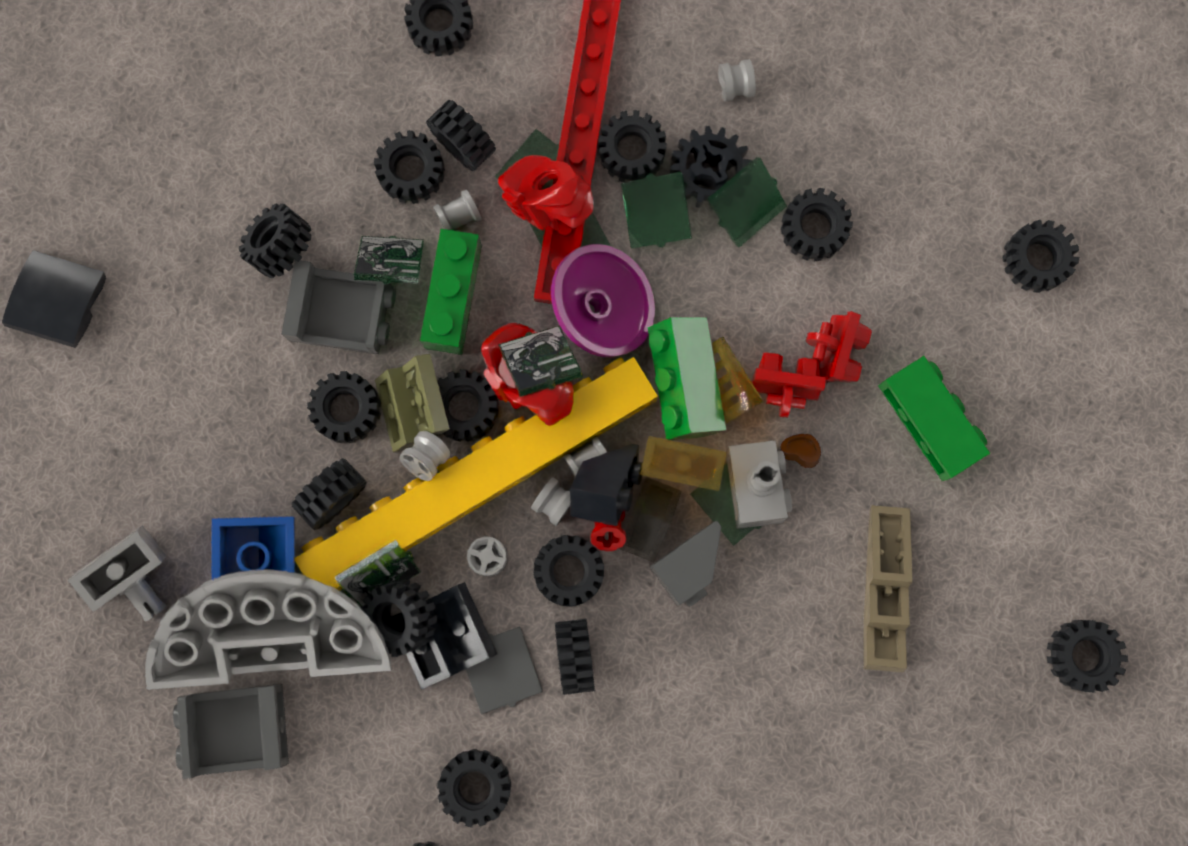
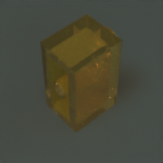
[640,436,727,491]

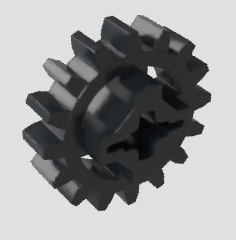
[669,126,752,210]

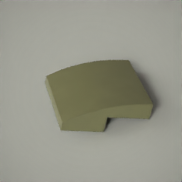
[375,354,450,453]

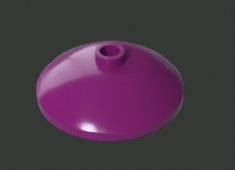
[551,244,655,358]

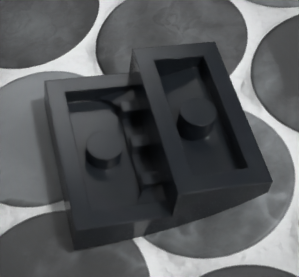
[2,250,106,348]
[391,582,497,689]

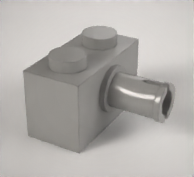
[726,440,792,529]
[68,525,167,622]

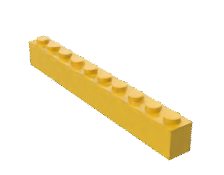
[295,357,658,591]

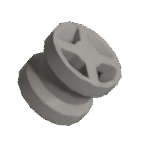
[718,59,756,101]
[400,431,451,481]
[531,477,571,526]
[467,536,508,576]

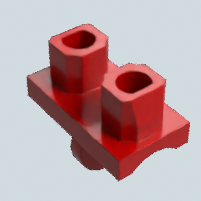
[805,311,872,383]
[750,352,826,418]

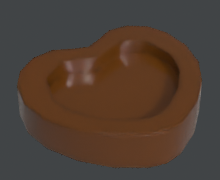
[780,434,821,468]

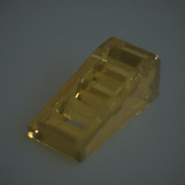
[712,337,763,425]

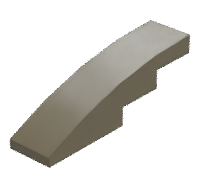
[864,505,913,672]

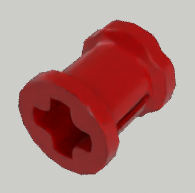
[591,511,626,552]

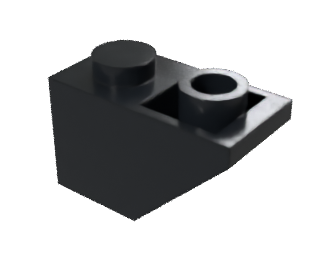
[570,444,644,526]

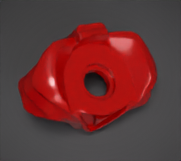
[498,155,594,230]
[481,323,574,426]

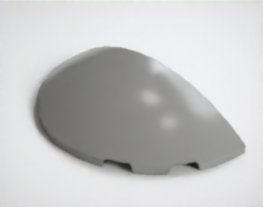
[145,570,392,690]

